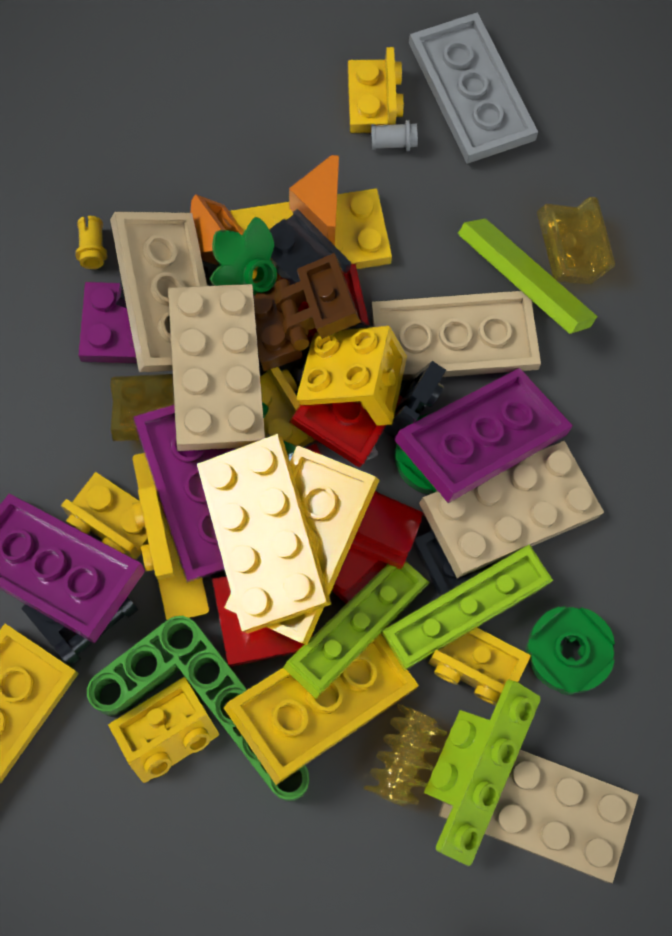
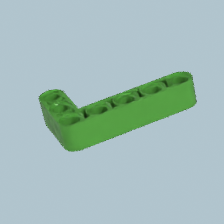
[87,616,309,801]

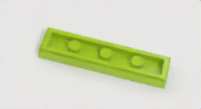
[458,218,598,334]
[382,544,553,671]
[283,561,430,699]

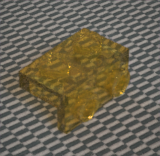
[537,197,615,284]
[110,374,174,441]

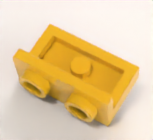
[428,628,531,706]

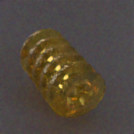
[363,704,447,807]

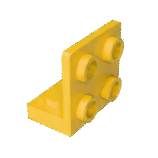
[296,326,407,426]

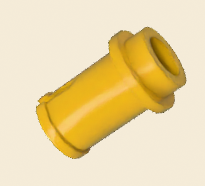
[75,215,108,269]

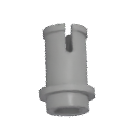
[371,120,418,151]

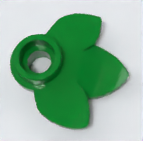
[210,217,277,295]

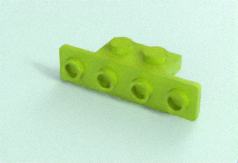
[424,680,541,866]

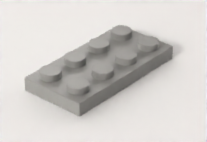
[409,12,538,164]

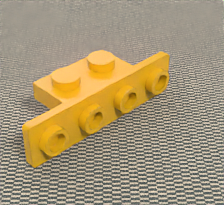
[132,453,209,620]

